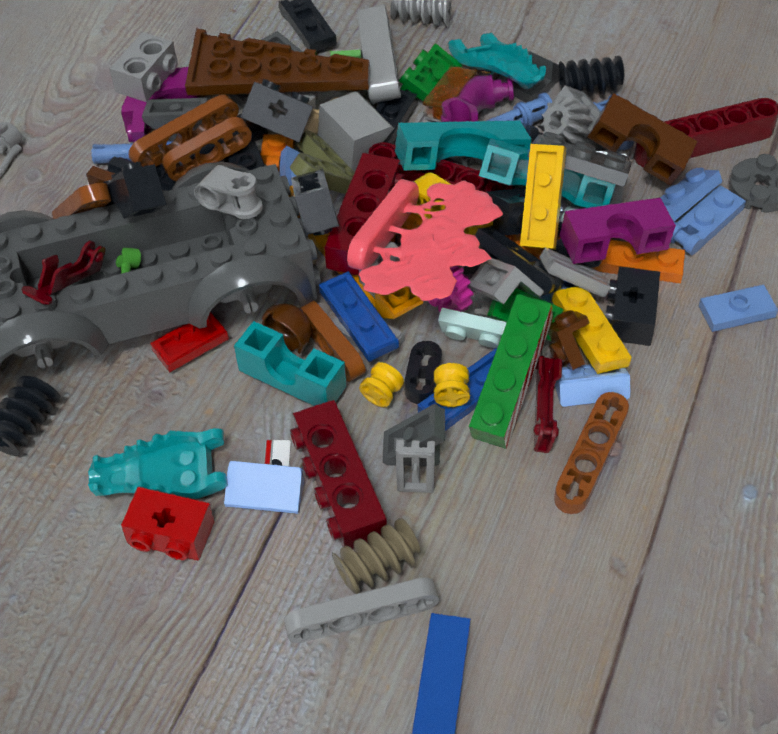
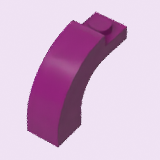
[121,67,200,143]

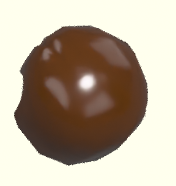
[262,304,312,354]

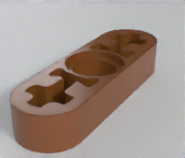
[162,117,252,181]
[300,301,366,382]

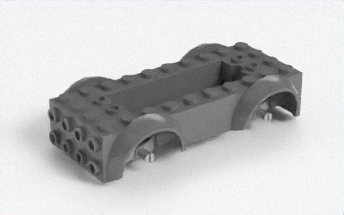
[0,162,321,368]

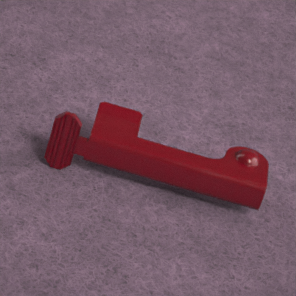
[21,240,106,305]
[533,356,562,453]

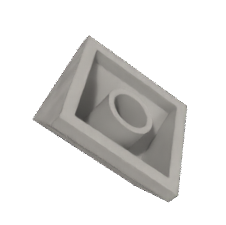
[318,91,394,172]

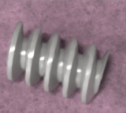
[390,0,452,27]

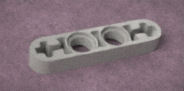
[284,578,439,643]

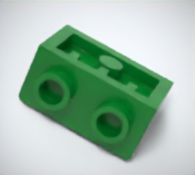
[399,43,463,107]

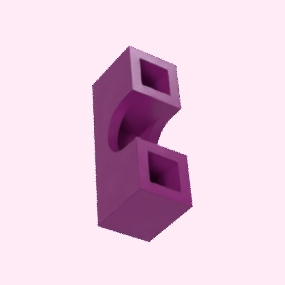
[560,198,676,264]

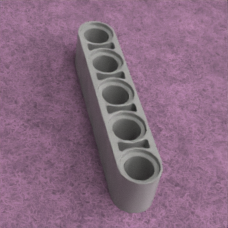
[357,4,401,104]

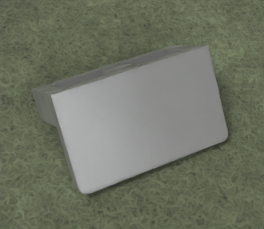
[468,259,544,304]

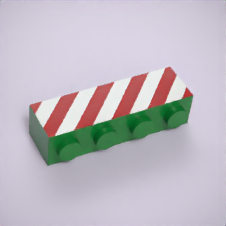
[469,294,553,449]

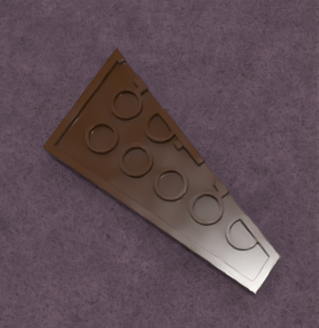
[185,28,370,96]

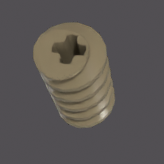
[332,518,420,594]

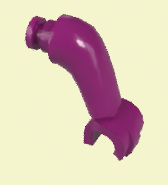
[441,75,514,122]

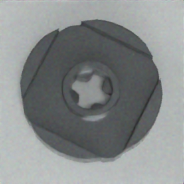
[729,154,778,213]

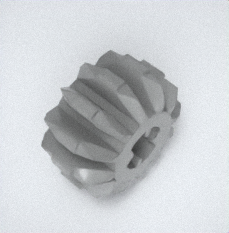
[538,96,594,145]

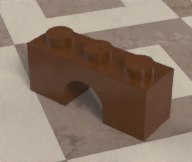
[587,93,698,185]

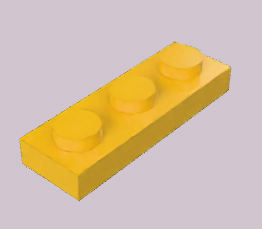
[520,144,566,250]
[552,286,632,374]

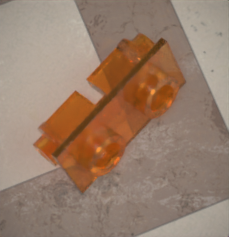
[422,67,477,120]

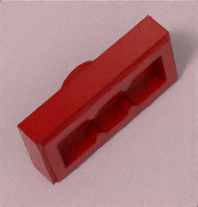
[150,312,229,373]

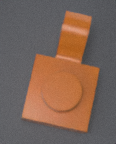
[260,134,295,173]

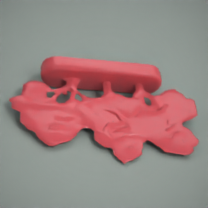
[347,179,503,301]

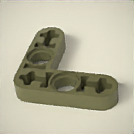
[290,130,355,194]

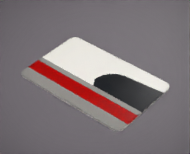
[260,440,291,466]

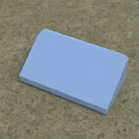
[555,364,630,407]
[224,461,304,514]

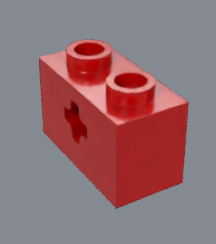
[121,487,214,561]

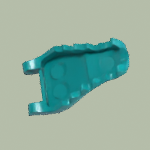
[448,33,546,89]
[88,428,228,499]

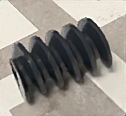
[558,56,625,97]
[0,376,61,456]

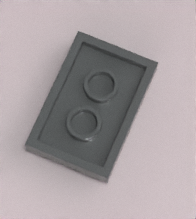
[528,132,632,187]

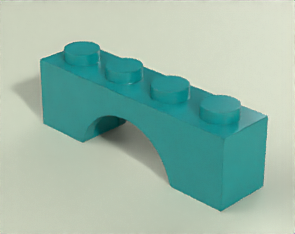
[395,121,532,170]
[479,138,616,208]

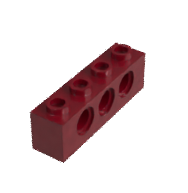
[324,153,405,276]
[290,400,387,550]

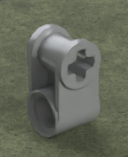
[194,165,263,219]

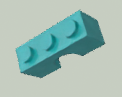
[234,321,347,406]

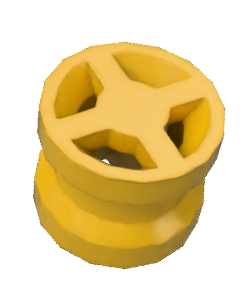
[359,362,404,407]
[434,363,470,407]

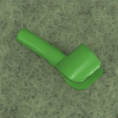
[116,247,141,274]

